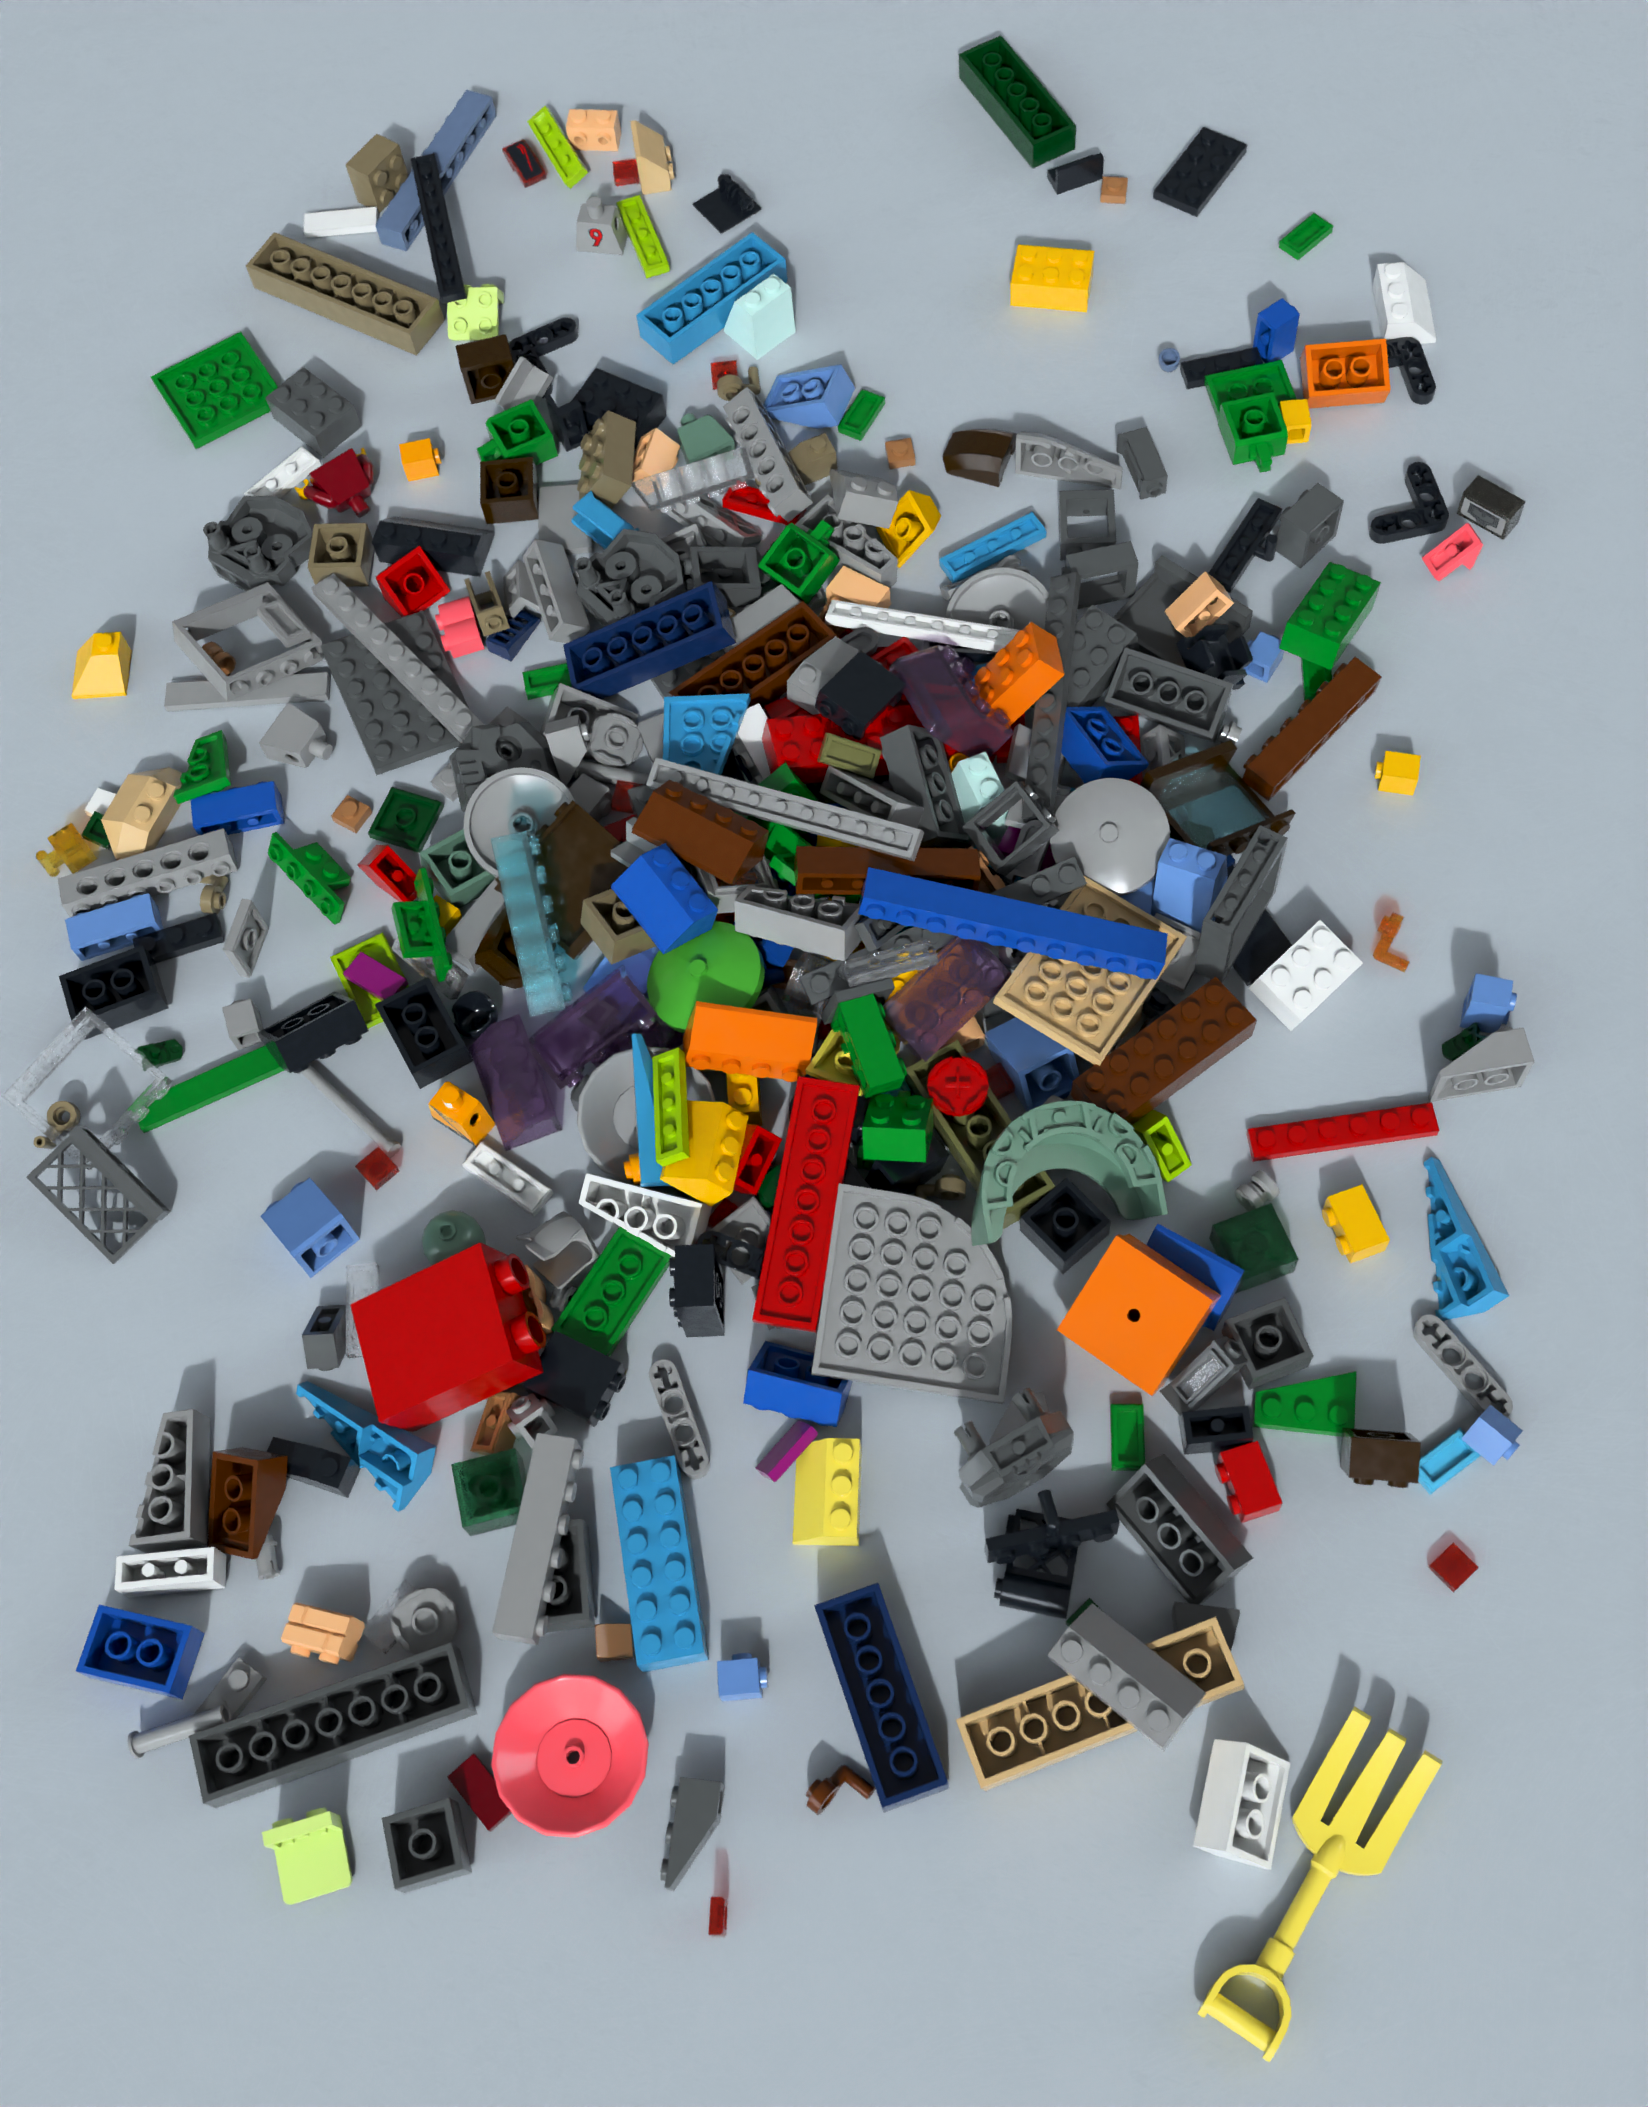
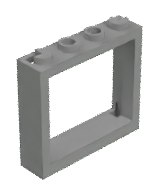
[172,582,323,702]

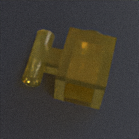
[36,823,97,877]

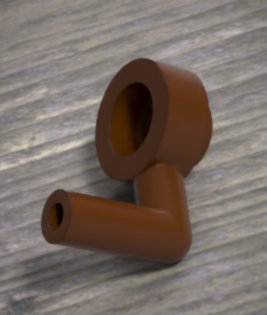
[805,1765,875,1815]

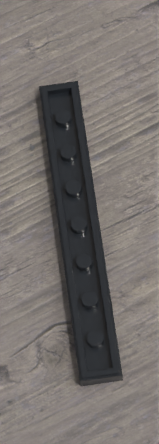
[411,153,467,304]

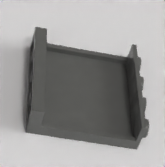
[1113,556,1253,668]

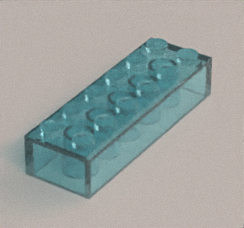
[491,831,573,1017]

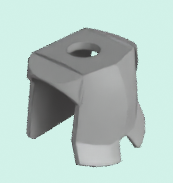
[516,1211,599,1289]

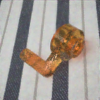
[1373,912,1410,973]

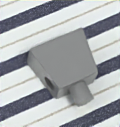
[259,703,333,768]

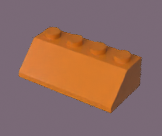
[683,1001,817,1082]

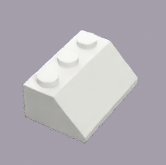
[1373,262,1436,344]
[1193,1739,1290,1870]

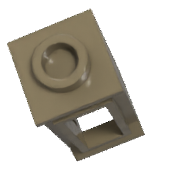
[464,571,510,636]

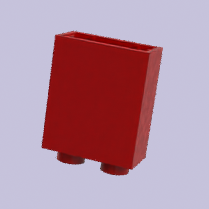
[350,1242,546,1432]

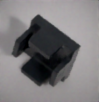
[1176,624,1253,690]

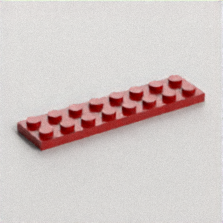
[752,1076,860,1333]

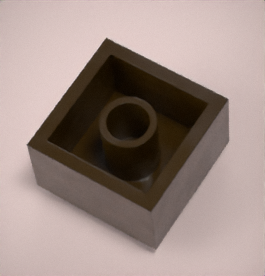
[456,334,515,405]
[480,457,539,524]
[1340,1428,1421,1488]

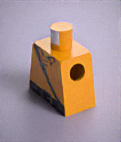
[428,1081,496,1147]

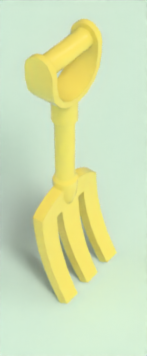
[1197,1706,1442,2062]

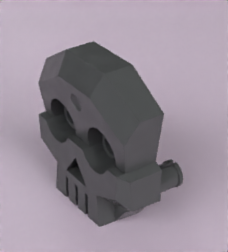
[203,496,313,591]
[574,529,686,627]
[449,722,561,812]
[954,1388,1074,1508]

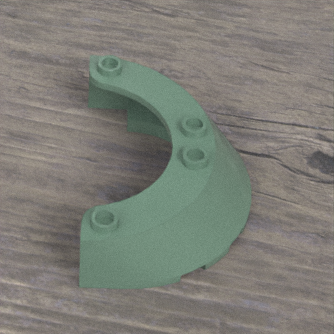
[971,1100,1168,1246]

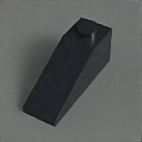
[267,1437,360,1498]

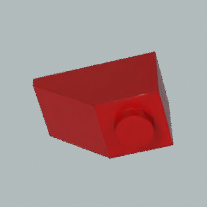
[357,845,417,902]

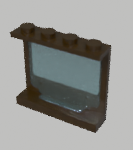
[1140,740,1296,856]

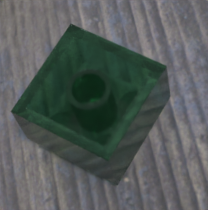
[1209,1203,1299,1294]
[451,1448,526,1536]

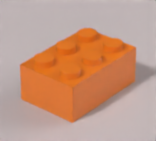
[1300,339,1391,408]
[974,622,1065,729]

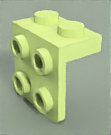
[447,284,504,341]
[262,1808,353,1905]

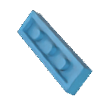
[939,512,1047,583]

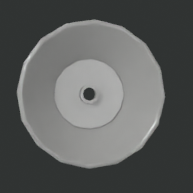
[577,1046,716,1187]

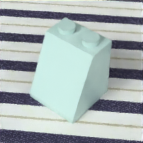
[724,274,796,360]
[951,752,1008,849]

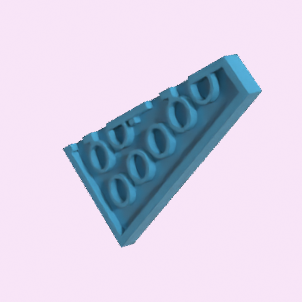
[663,693,751,775]

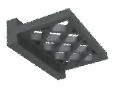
[26,1125,171,1264]

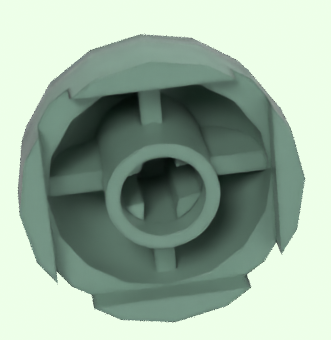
[422,1210,486,1265]

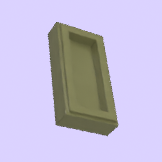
[817,732,881,779]

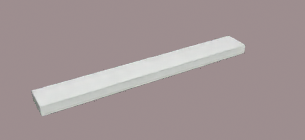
[825,600,1020,652]

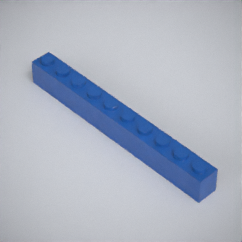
[858,867,1168,980]

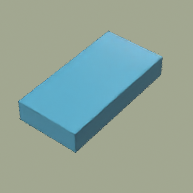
[1419,1428,1481,1495]

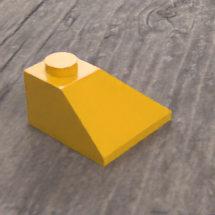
[875,490,941,568]
[72,632,132,699]

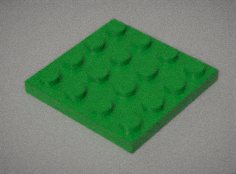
[151,332,278,449]

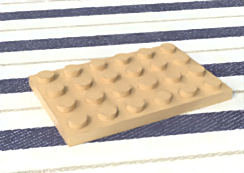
[993,876,1187,1066]

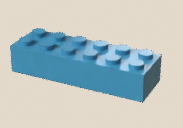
[636,232,788,365]
[610,1455,709,1672]

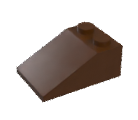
[207,1447,288,1559]

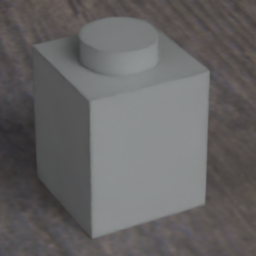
[222,998,264,1050]

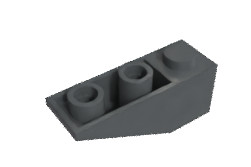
[660,1777,725,1891]

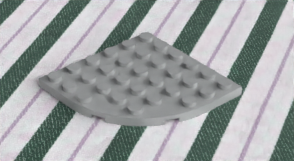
[811,1183,1013,1404]

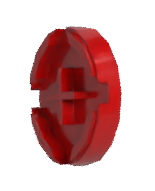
[927,1056,989,1117]

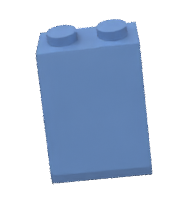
[1150,838,1227,933]
[985,1017,1080,1112]
[260,1177,360,1278]

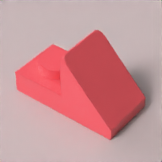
[1422,522,1483,581]

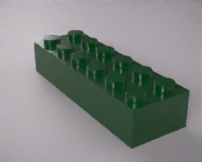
[959,35,1076,169]

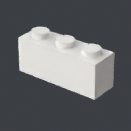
[115,1547,226,1598]

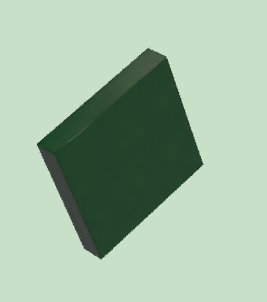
[368,787,444,853]

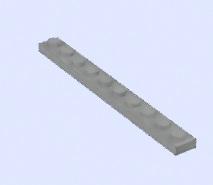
[311,573,485,743]
[646,758,924,861]

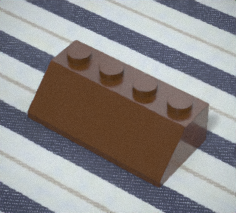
[631,780,769,885]

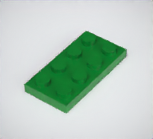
[551,1226,673,1357]

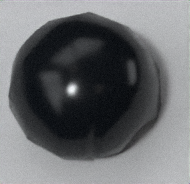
[452,991,498,1039]

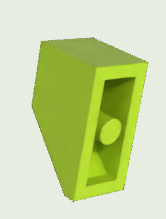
[1131,1110,1192,1183]

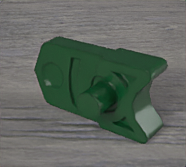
[1442,1023,1487,1062]
[136,1039,183,1071]

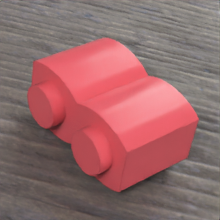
[435,596,485,659]

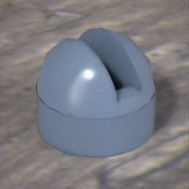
[1159,348,1180,372]

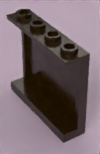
[494,800,628,960]

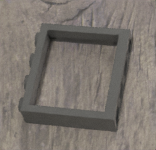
[1194,825,1288,983]

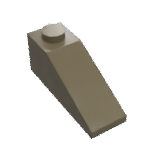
[755,433,838,488]

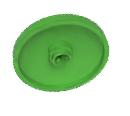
[647,921,765,1033]

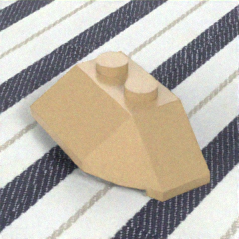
[101,767,182,861]

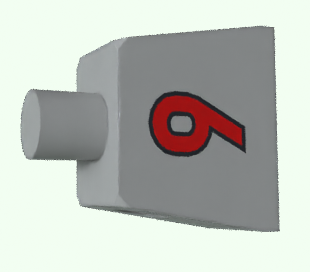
[576,196,628,255]

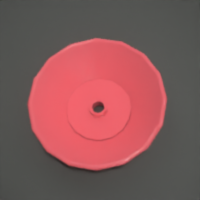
[491,1674,649,1838]

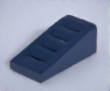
[485,610,541,662]

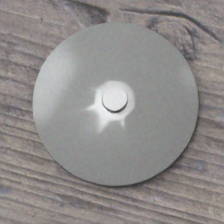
[945,567,1049,667]
[463,767,576,878]
[1050,778,1170,896]

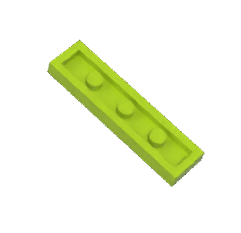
[527,106,588,189]
[616,195,670,279]
[652,1047,690,1167]

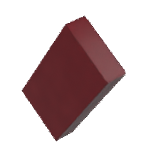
[447,1753,512,1832]

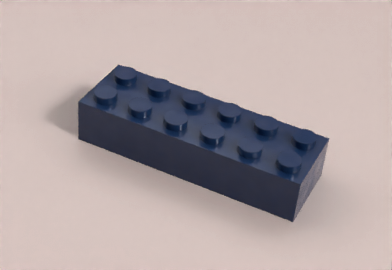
[563,581,736,700]
[814,1583,949,1812]

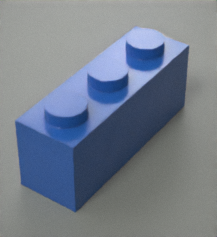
[191,781,285,835]

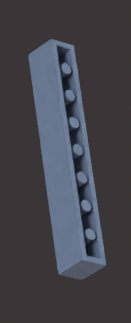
[375,90,496,251]

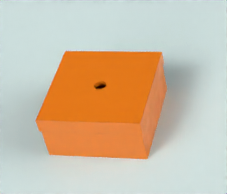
[1057,1234,1221,1396]

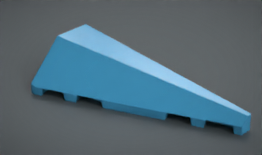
[631,1033,673,1187]
[1424,1157,1509,1321]
[296,1381,436,1512]

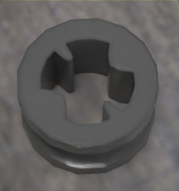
[549,1285,578,1312]

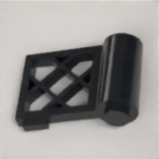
[994,1509,1078,1619]

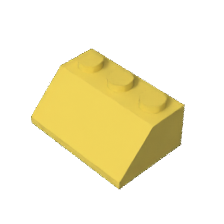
[793,1438,862,1546]

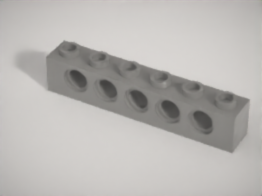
[723,387,813,522]
[58,828,238,918]

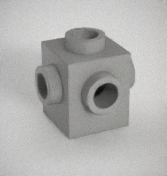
[506,1392,559,1449]

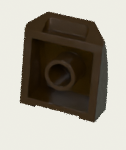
[942,429,1017,487]
[475,902,550,989]

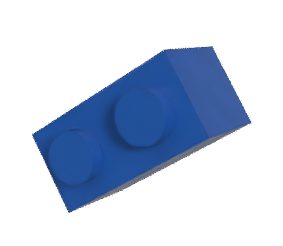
[1253,298,1300,363]

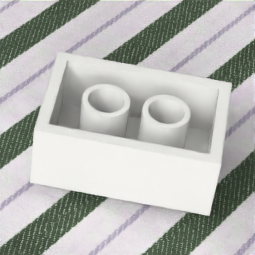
[1249,920,1363,1031]

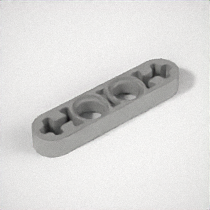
[1413,1315,1513,1418]
[649,1359,710,1479]

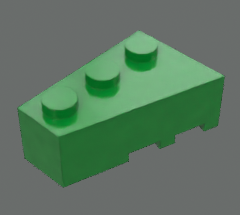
[830,994,907,1098]

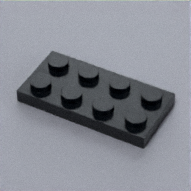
[1153,127,1247,217]

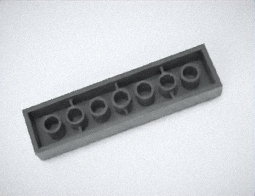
[189,1642,477,1808]

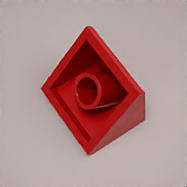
[375,546,451,617]

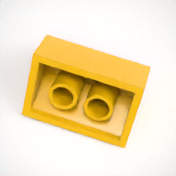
[660,1101,749,1207]

